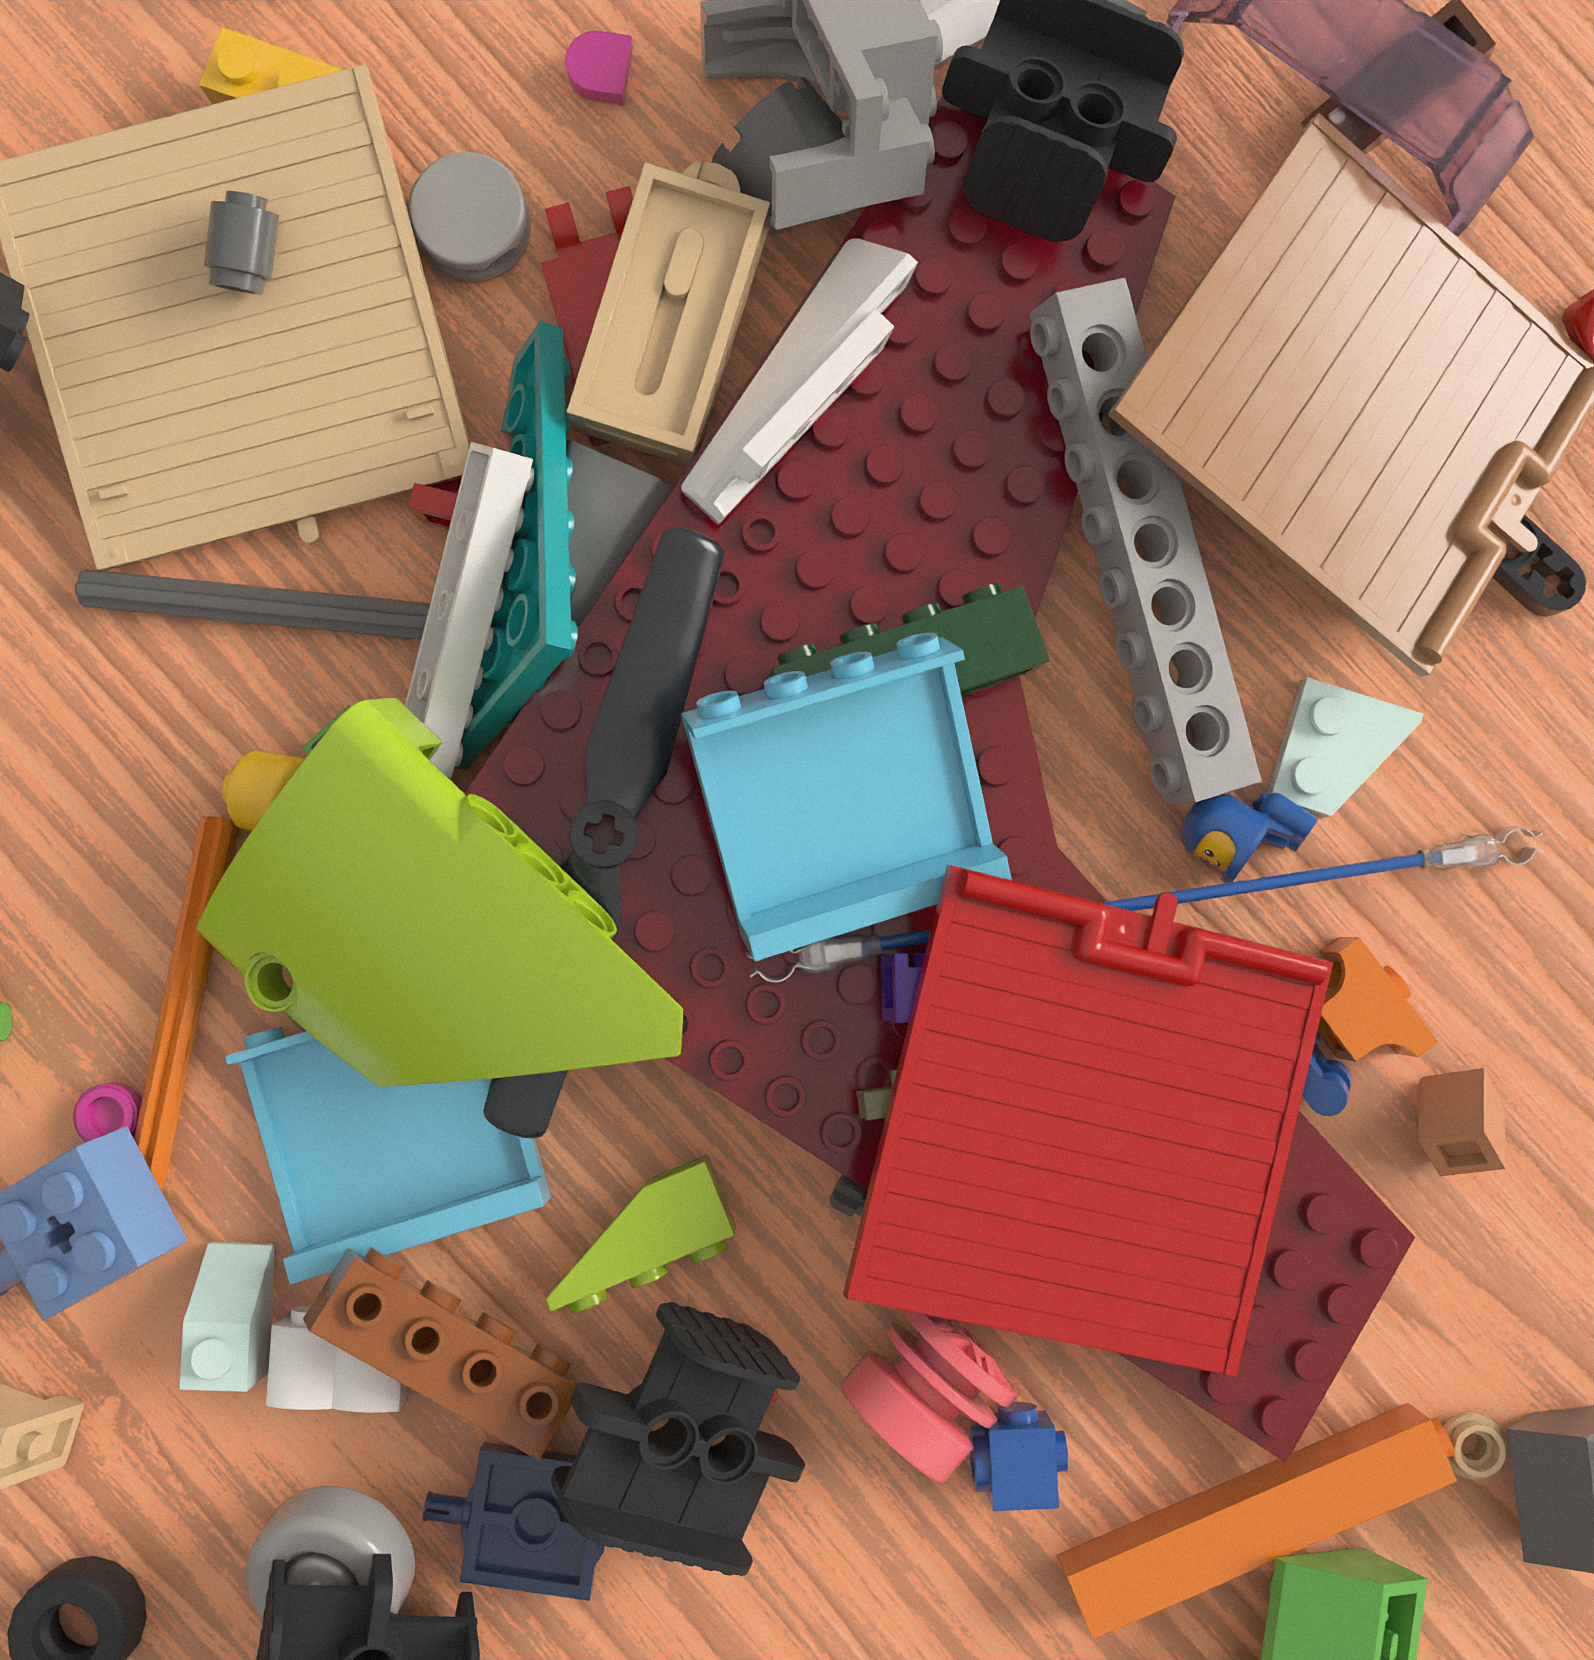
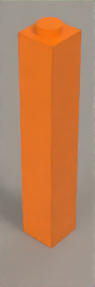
[1057,1403,1458,1640]

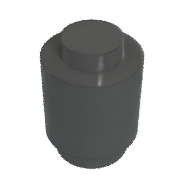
[204,191,279,295]

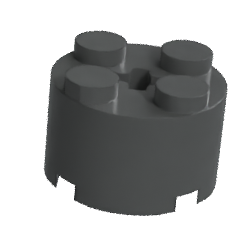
[711,77,845,235]

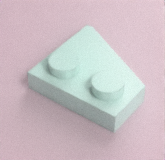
[1266,677,1423,818]

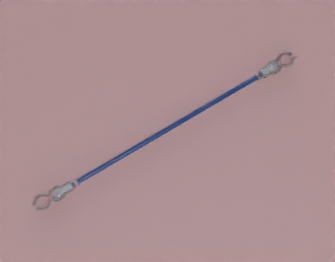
[745,825,1543,982]

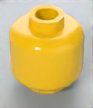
[222,751,305,832]

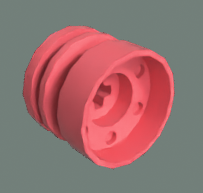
[840,1310,1019,1482]

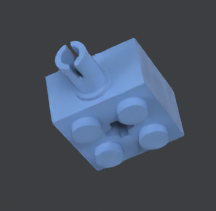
[0,1126,188,1321]

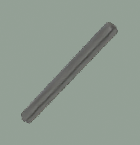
[75,569,430,640]

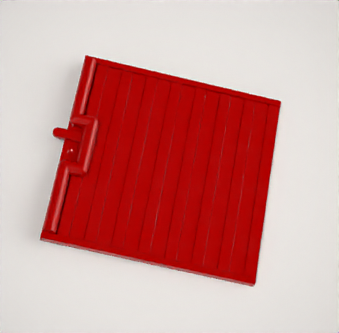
[843,865,1333,1377]

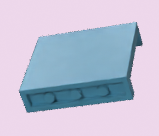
[681,633,1012,961]
[225,1027,552,1285]

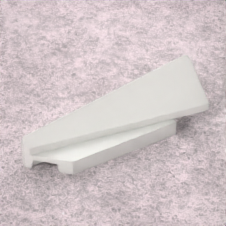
[681,238,918,525]

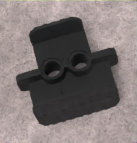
[942,0,1184,243]
[550,1302,806,1576]
[256,1554,480,1660]

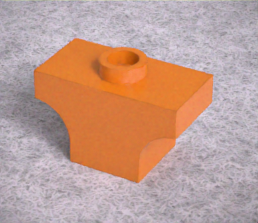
[1318,937,1438,1062]

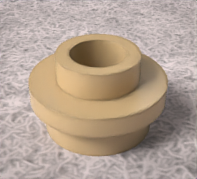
[1443,1412,1506,1480]

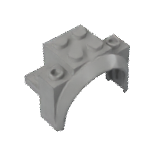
[700,0,943,230]

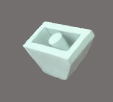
[179,1241,276,1392]

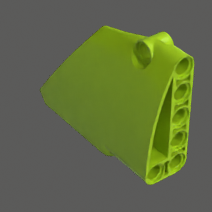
[196,697,683,1087]

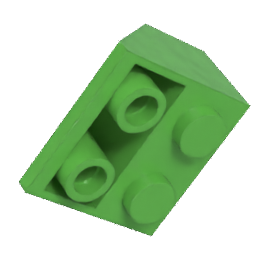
[1260,1547,1428,1660]

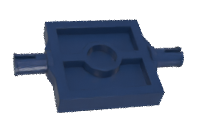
[423,1442,618,1601]

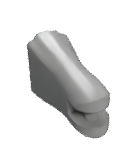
[566,440,673,629]

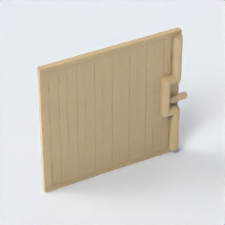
[0,64,470,571]

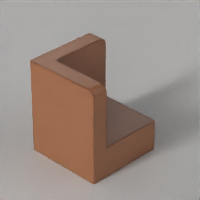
[1418,1068,1505,1176]

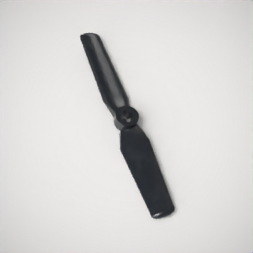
[483,527,725,1139]

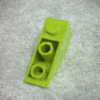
[546,1154,736,1314]

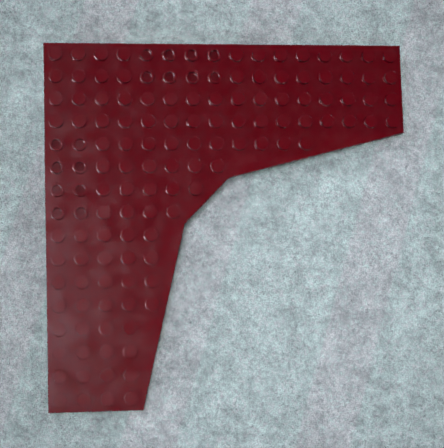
[465,96,1415,1463]

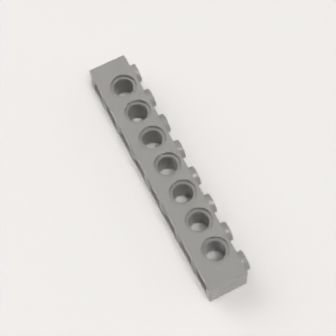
[1029,278,1262,805]

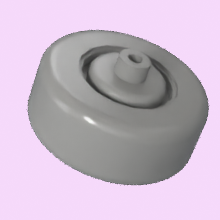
[245,1486,415,1620]

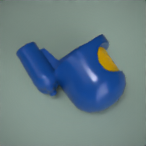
[1181,793,1318,883]

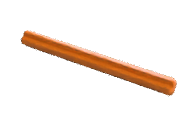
[134,816,238,1191]

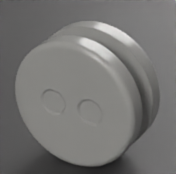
[408,152,531,282]

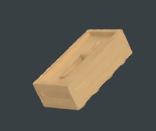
[567,160,770,466]

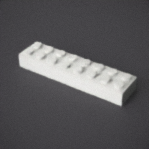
[405,442,534,778]

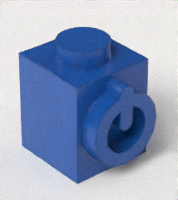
[970,1402,1068,1511]

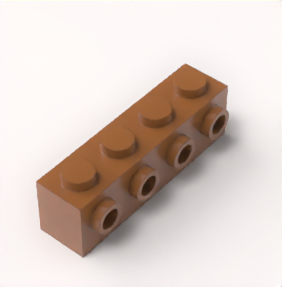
[303,1247,577,1461]

